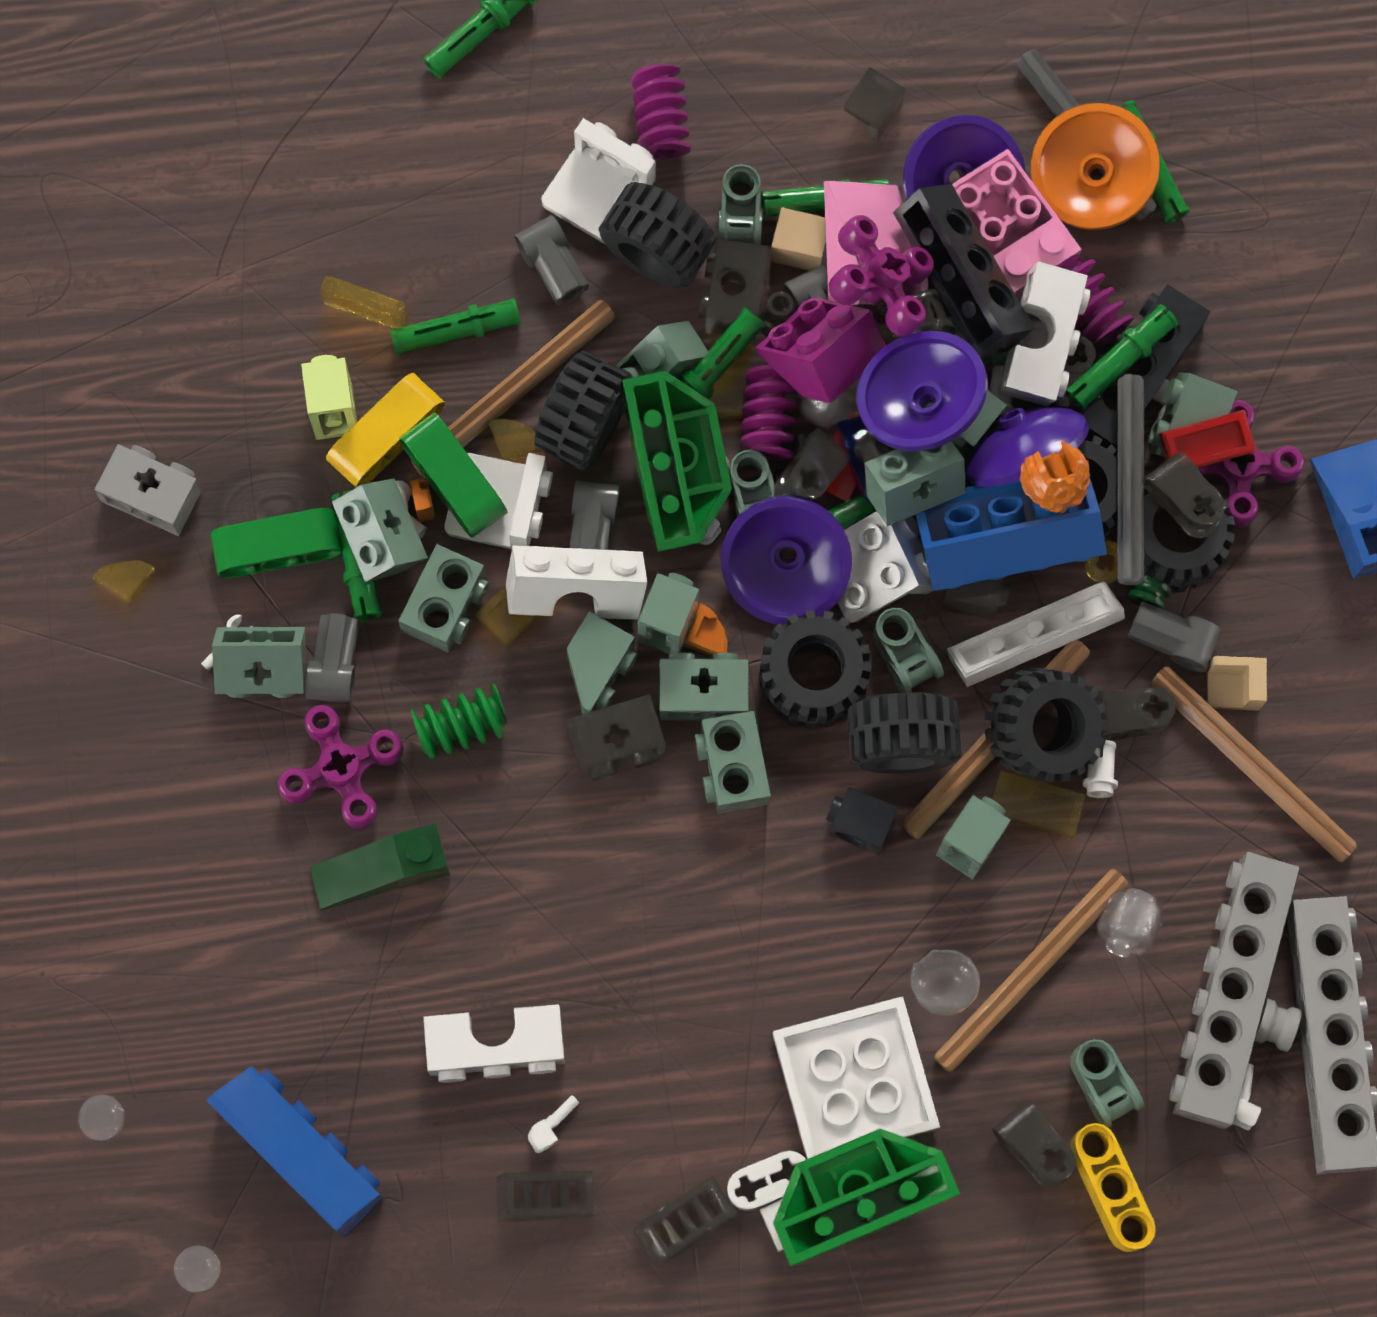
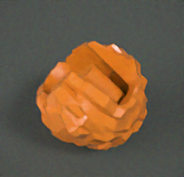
[1019,441,1090,514]

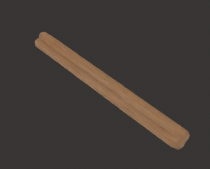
[411,300,614,478]
[902,640,1090,839]
[1151,667,1357,862]
[934,869,1128,1072]

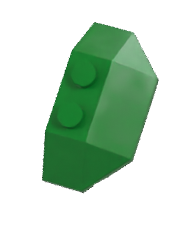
[622,371,732,552]
[773,1128,960,1266]

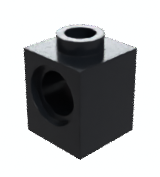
[826,787,898,856]

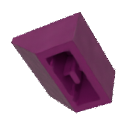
[755,297,886,404]

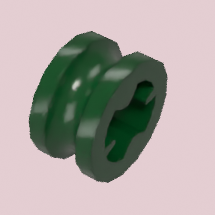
[1127,576,1172,610]

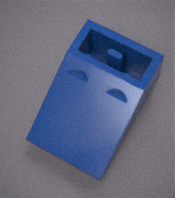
[1310,439,1377,580]

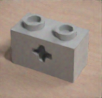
[94,444,202,536]

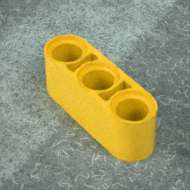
[326,373,445,488]
[1070,1123,1156,1252]

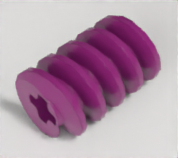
[631,64,691,160]
[1057,255,1134,350]
[739,365,797,461]

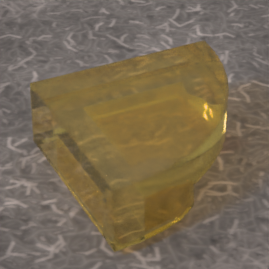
[488,419,541,462]
[92,560,155,605]

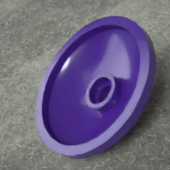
[903,115,1026,200]
[857,331,988,451]
[964,407,1089,487]
[721,496,852,625]

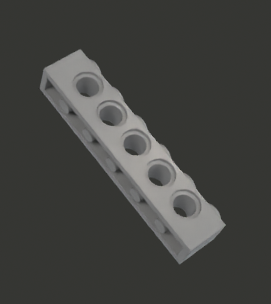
[1169,852,1299,1129]
[1286,896,1377,1174]

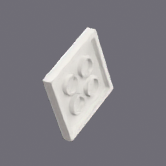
[772,996,940,1159]

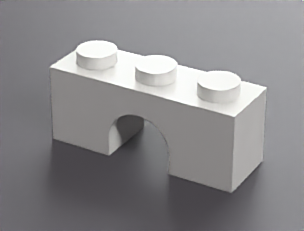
[998,261,1090,407]
[506,545,647,620]
[424,1004,565,1083]

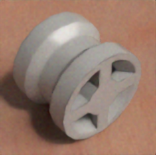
[1254,998,1301,1052]

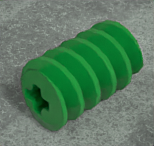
[410,683,507,760]

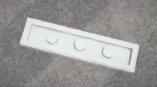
[947,581,1125,687]

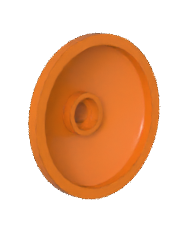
[1031,103,1160,230]

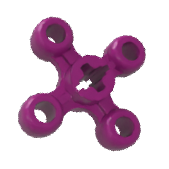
[829,215,934,336]
[1176,400,1304,529]
[278,705,404,830]

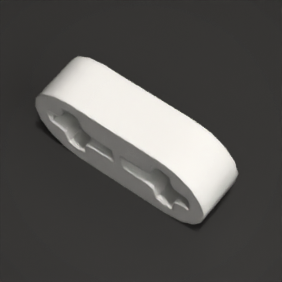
[727,1151,806,1211]

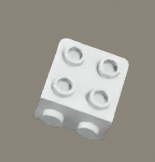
[542,118,655,244]
[445,453,553,549]
[838,511,933,622]

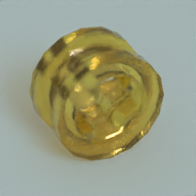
[1085,541,1118,583]

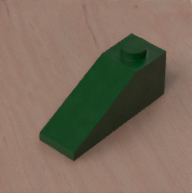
[310,823,450,910]

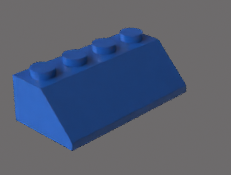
[916,477,1107,591]
[206,1066,383,1237]

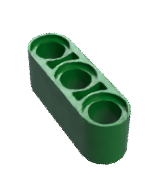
[399,412,508,538]
[210,508,342,578]

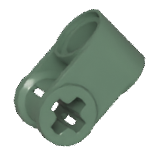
[718,164,762,250]
[729,450,779,517]
[872,608,944,693]
[1070,1039,1145,1128]

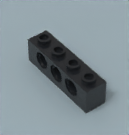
[893,184,1035,357]
[1072,284,1211,453]

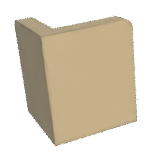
[770,208,826,271]
[1207,656,1267,711]

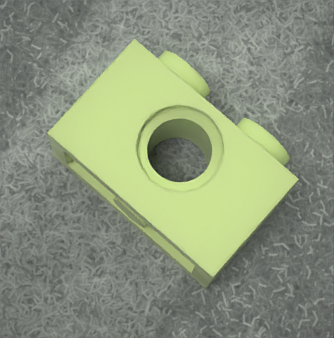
[301,355,357,440]

